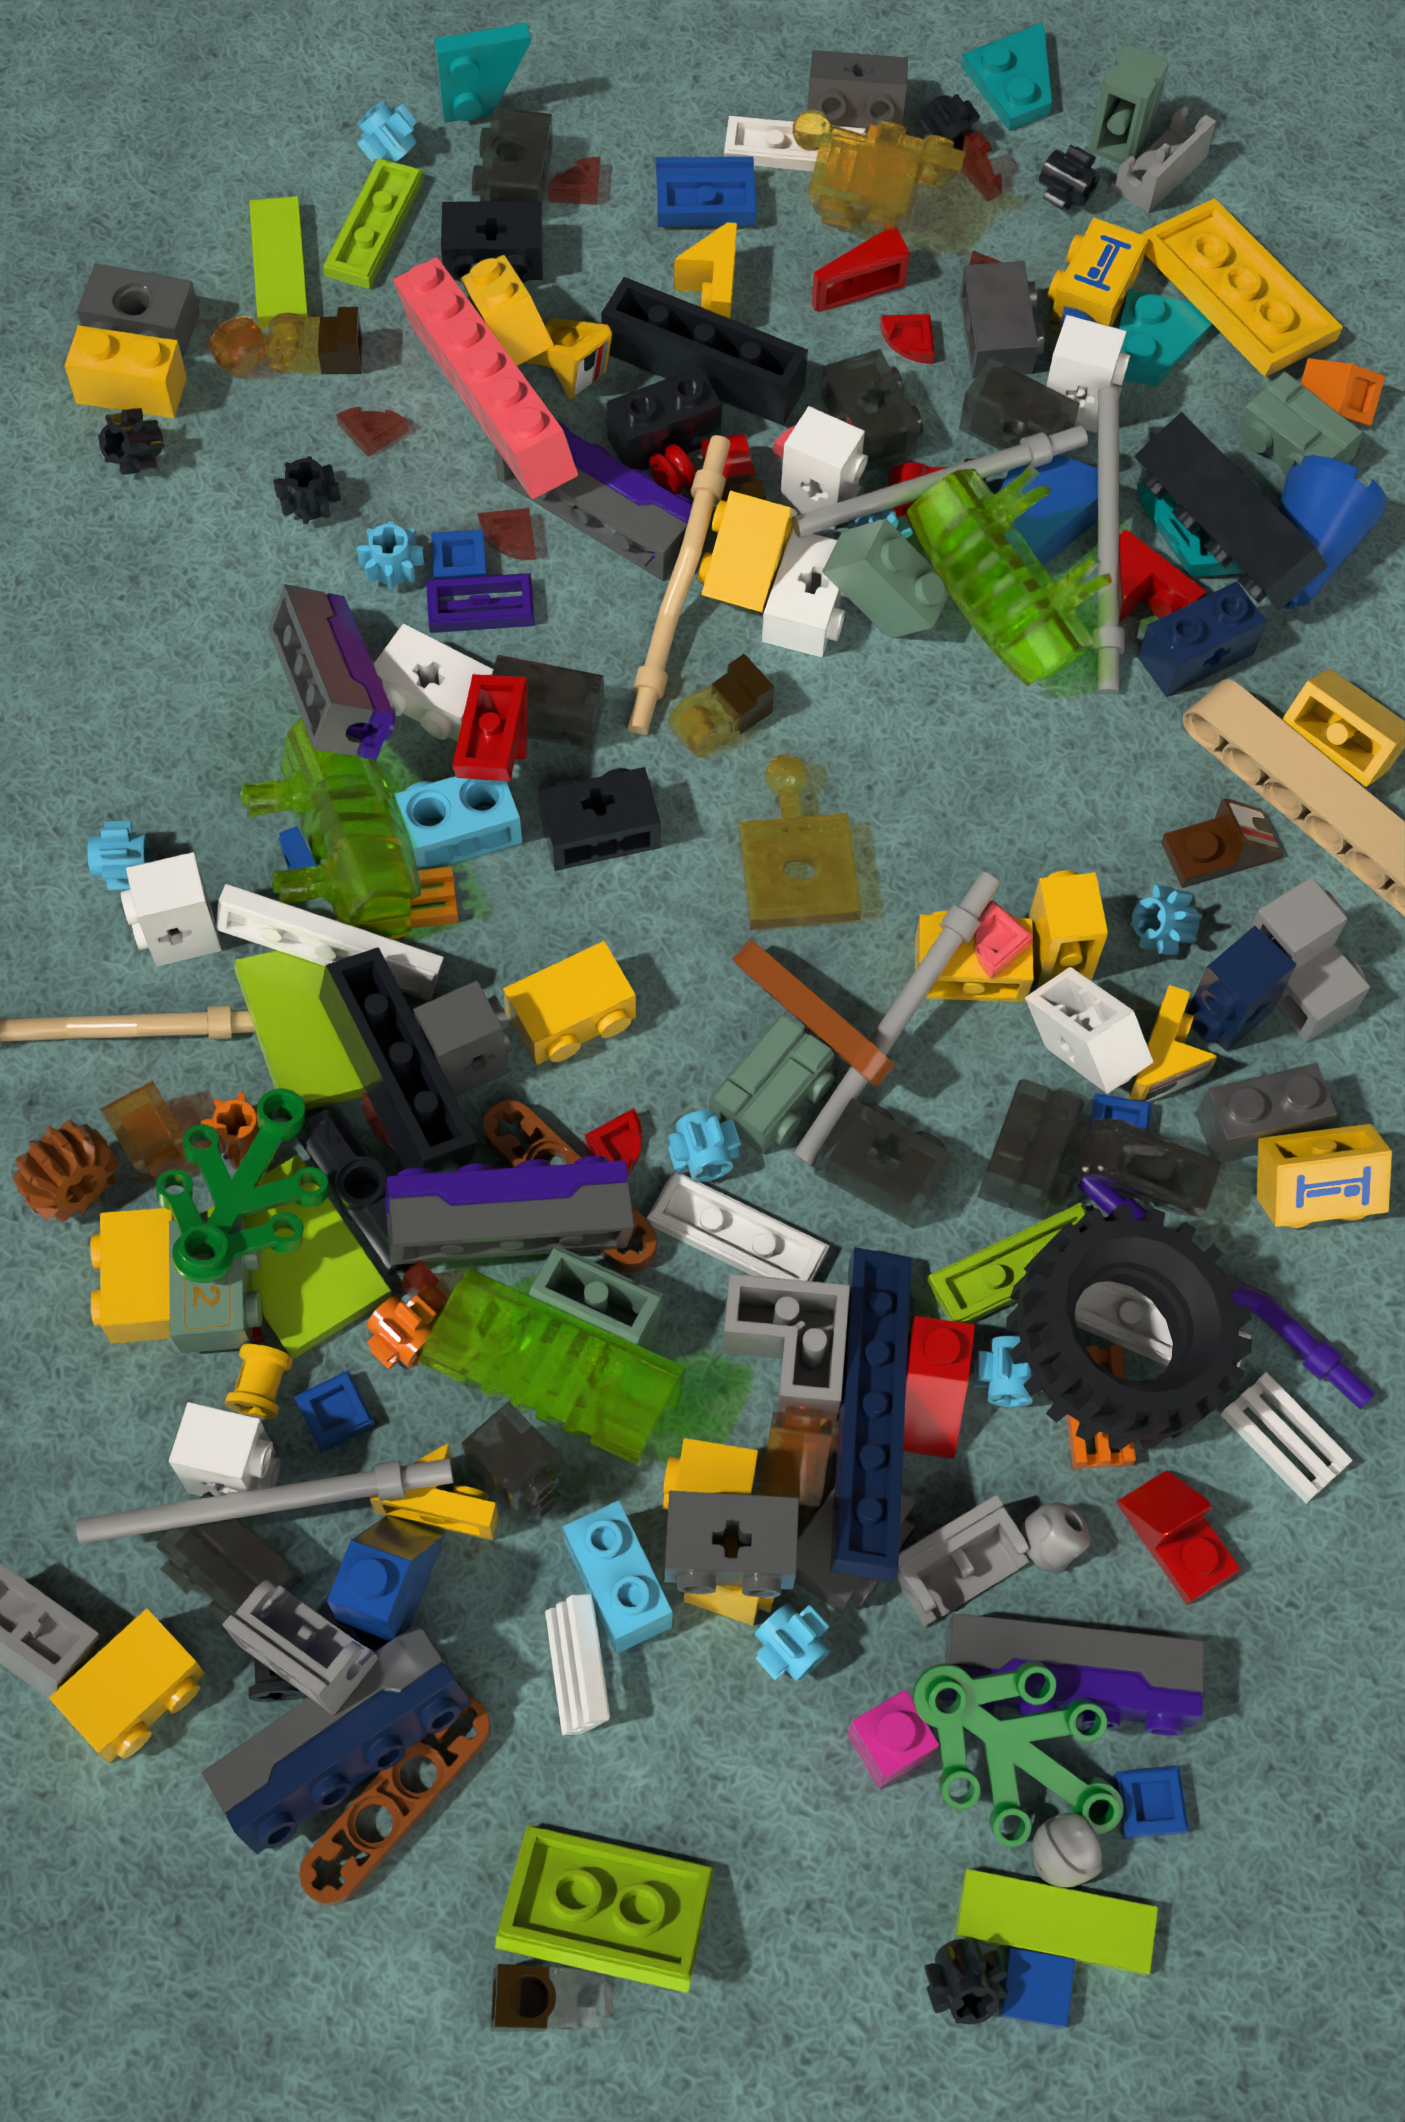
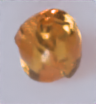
[208,316,267,378]

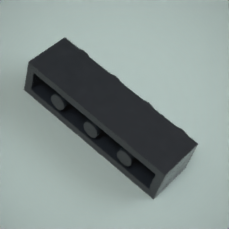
[601,277,808,426]
[1134,411,1328,610]
[319,947,478,1173]

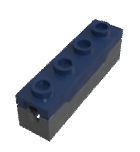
[201,1623,472,1854]

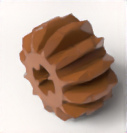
[12,1120,119,1222]

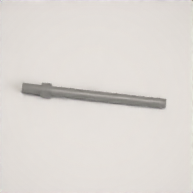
[1093,387,1125,694]
[792,425,1088,538]
[793,871,1001,1167]
[76,1458,454,1544]

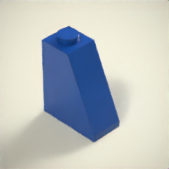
[974,455,1098,583]
[327,1515,445,1646]

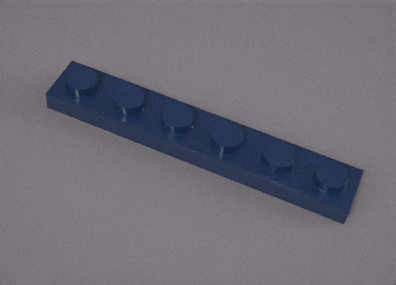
[830,1247,912,1582]

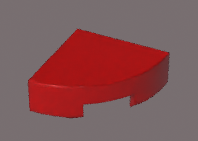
[880,314,935,364]
[584,1108,642,1176]

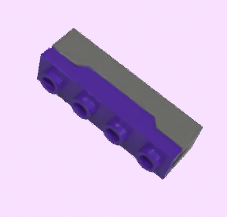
[495,419,693,581]
[268,584,396,760]
[385,1156,634,1265]
[942,1613,1204,1736]

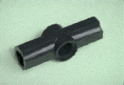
[296,1108,420,1276]

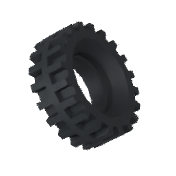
[1006,1205,1252,1449]

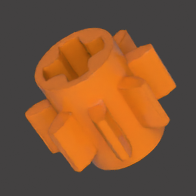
[200,1092,260,1169]
[366,1294,440,1370]

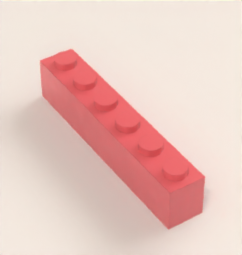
[392,257,578,500]

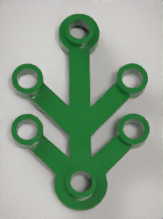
[156,1088,328,1283]
[913,1661,1124,1847]

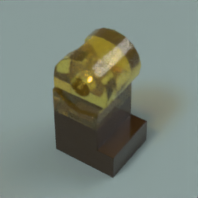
[266,307,363,374]
[668,654,774,758]

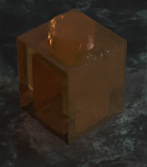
[101,1081,187,1184]
[760,1406,833,1507]

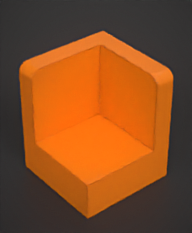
[1301,358,1386,426]

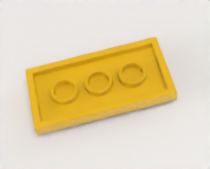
[1142,198,1343,377]

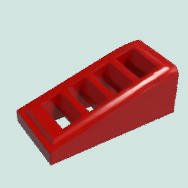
[811,226,910,313]

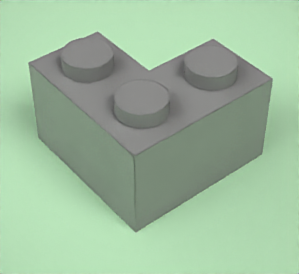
[1249,876,1370,1043]
[723,1274,850,1422]

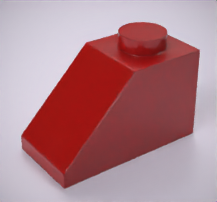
[903,1316,975,1459]

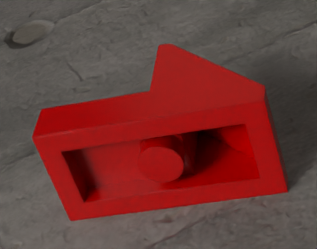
[1119,529,1207,623]
[452,674,528,781]
[1116,1470,1240,1605]

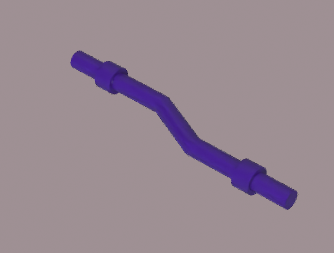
[1078,1170,1376,1410]

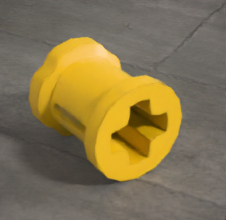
[224,1344,293,1419]

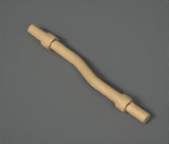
[627,435,730,735]
[0,1005,256,1047]

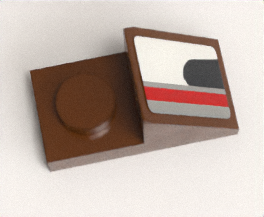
[1161,798,1284,888]

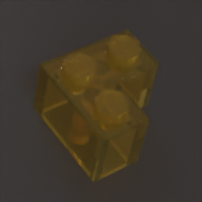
[808,132,923,229]

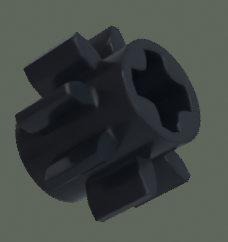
[918,94,980,157]
[1039,145,1100,209]
[98,408,164,475]
[274,456,341,524]
[924,1939,1009,2025]

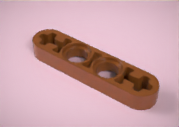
[731,939,896,1088]
[483,1100,657,1273]
[299,1696,491,1906]

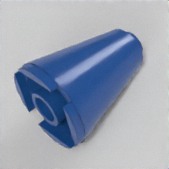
[1278,455,1387,609]

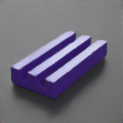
[426,573,535,633]

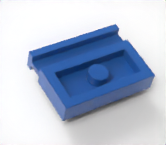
[656,156,756,227]

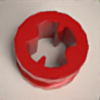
[649,444,696,494]

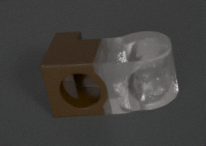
[490,1964,616,2032]

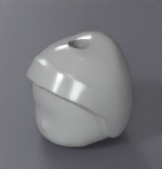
[1020,1502,1091,1572]
[1032,1813,1102,1887]

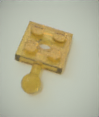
[792,109,966,189]
[738,754,861,930]

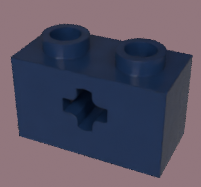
[1138,581,1267,697]
[1187,926,1297,1052]

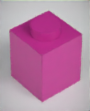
[847,1689,940,1789]

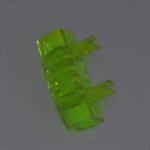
[907,466,1112,687]
[240,717,421,940]
[418,1268,686,1468]

